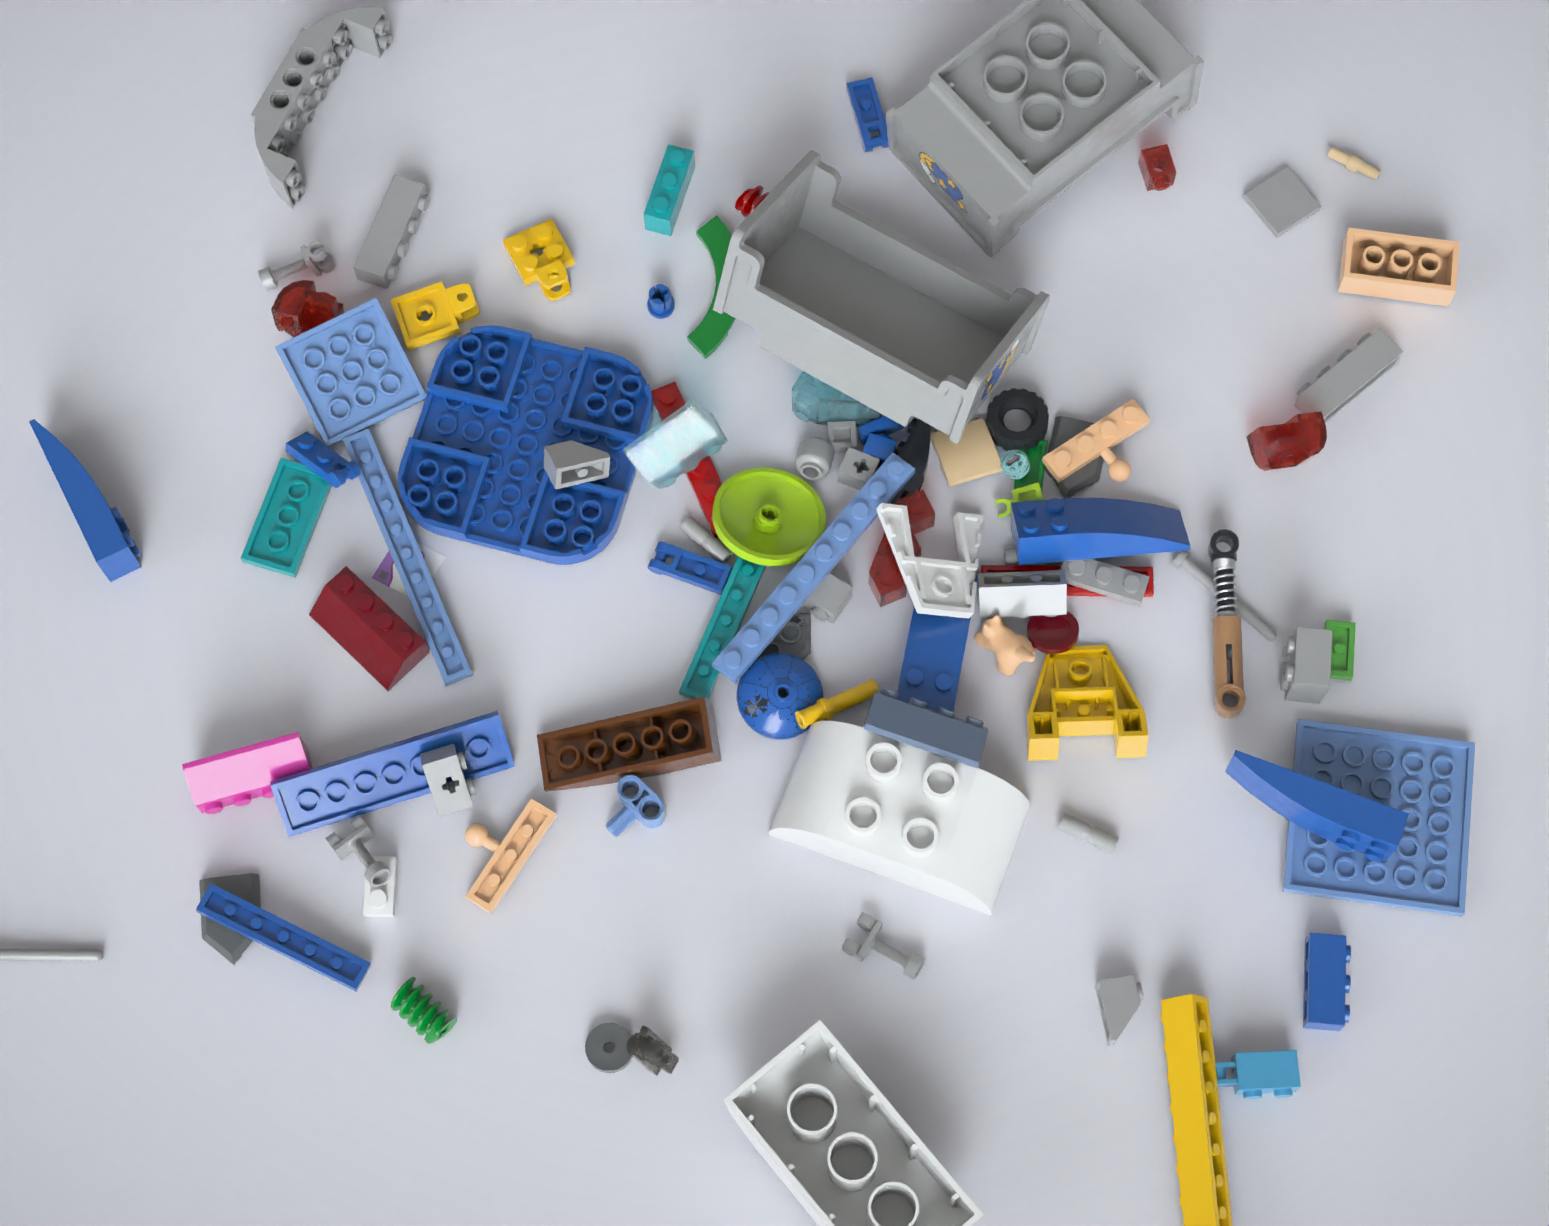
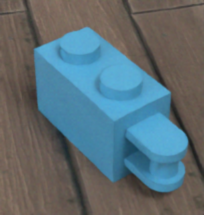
[1215,1050,1301,1099]

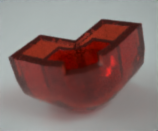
[271,280,344,337]
[1246,411,1327,471]

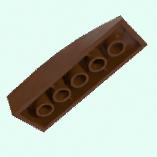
[537,697,722,792]

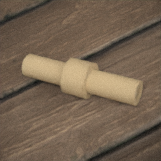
[1327,146,1381,180]

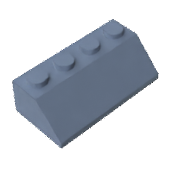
[864,687,988,768]

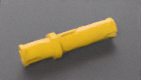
[795,679,879,729]

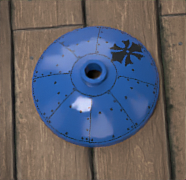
[736,653,823,740]

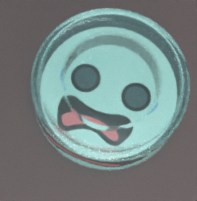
[1000,450,1030,480]

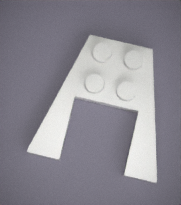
[876,503,983,619]

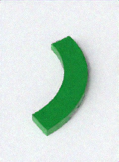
[687,215,736,359]

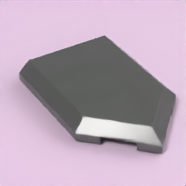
[1045,416,1104,498]
[757,613,811,660]
[199,873,261,965]

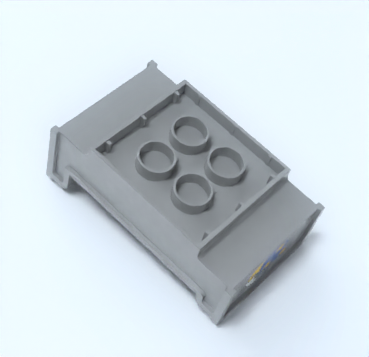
[886,0,1204,257]
[713,150,1051,444]

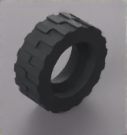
[986,388,1049,453]

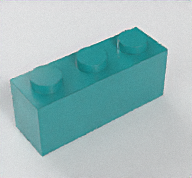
[644,144,695,236]

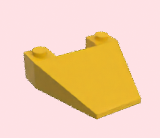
[1026,645,1148,761]

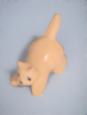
[974,615,1036,675]

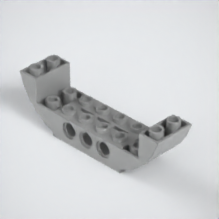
[251,7,393,209]

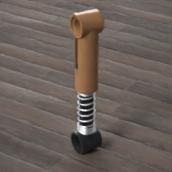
[1208,529,1246,719]

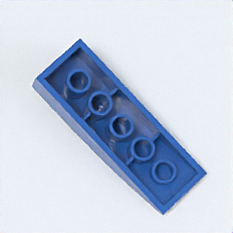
[29,419,142,582]
[1011,498,1191,565]
[897,574,978,711]
[1225,750,1409,862]

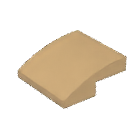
[930,418,1003,487]

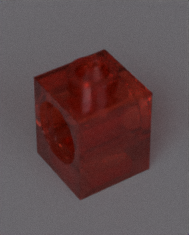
[1138,144,1177,191]

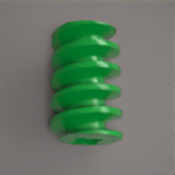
[390,977,457,1044]

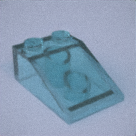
[792,371,882,427]

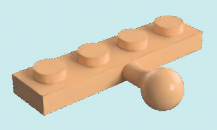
[1042,398,1150,483]
[465,798,557,914]

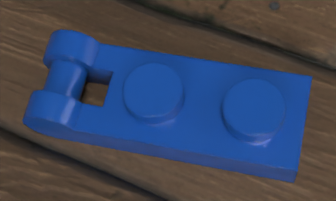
[846,77,889,152]
[286,431,361,488]
[647,542,732,595]

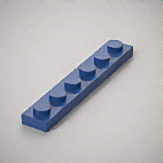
[196,884,371,992]

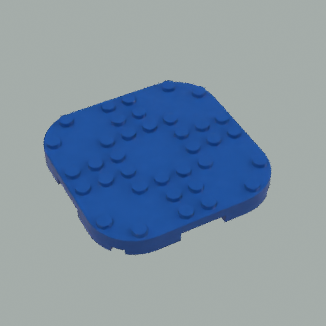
[398,325,653,565]

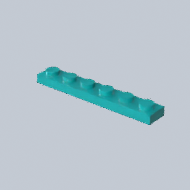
[679,556,766,700]

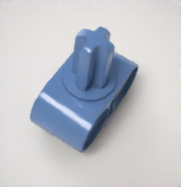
[606,775,666,837]

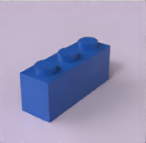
[1303,933,1351,1031]

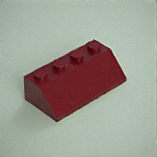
[309,566,430,691]

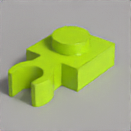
[994,482,1044,517]

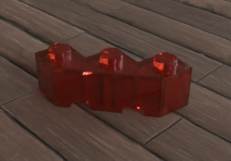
[868,490,935,608]

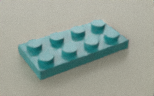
[241,458,332,578]

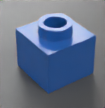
[863,433,897,466]

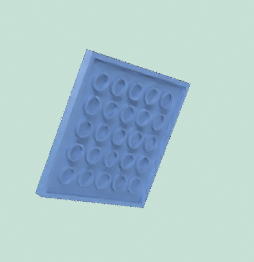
[1282,719,1475,917]

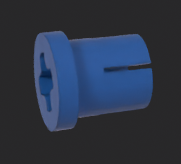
[647,284,675,319]

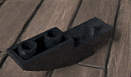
[889,418,930,505]

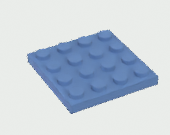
[275,298,427,447]

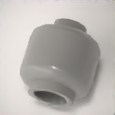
[795,437,834,480]

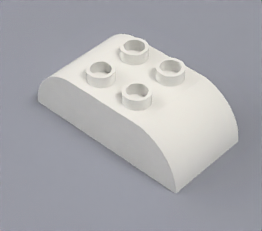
[768,721,1030,915]
[723,1020,984,1226]

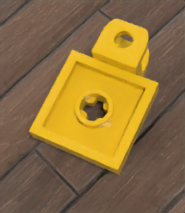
[502,218,575,301]
[390,281,480,351]

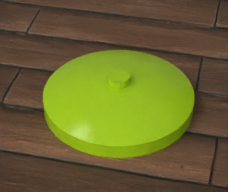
[712,467,826,566]

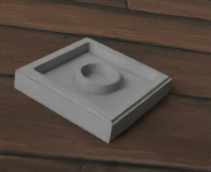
[1243,166,1321,238]

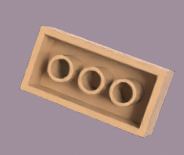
[1338,228,1460,306]

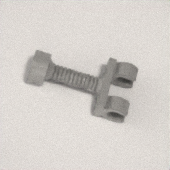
[258,241,336,291]
[325,814,391,887]
[842,912,925,979]

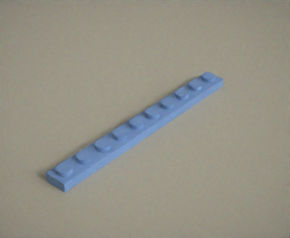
[343,428,473,686]
[712,452,915,684]

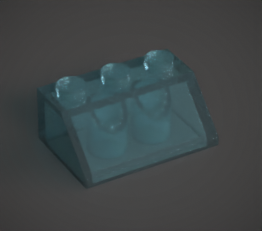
[622,401,728,489]

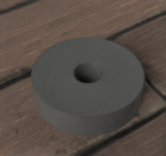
[585,1023,634,1073]

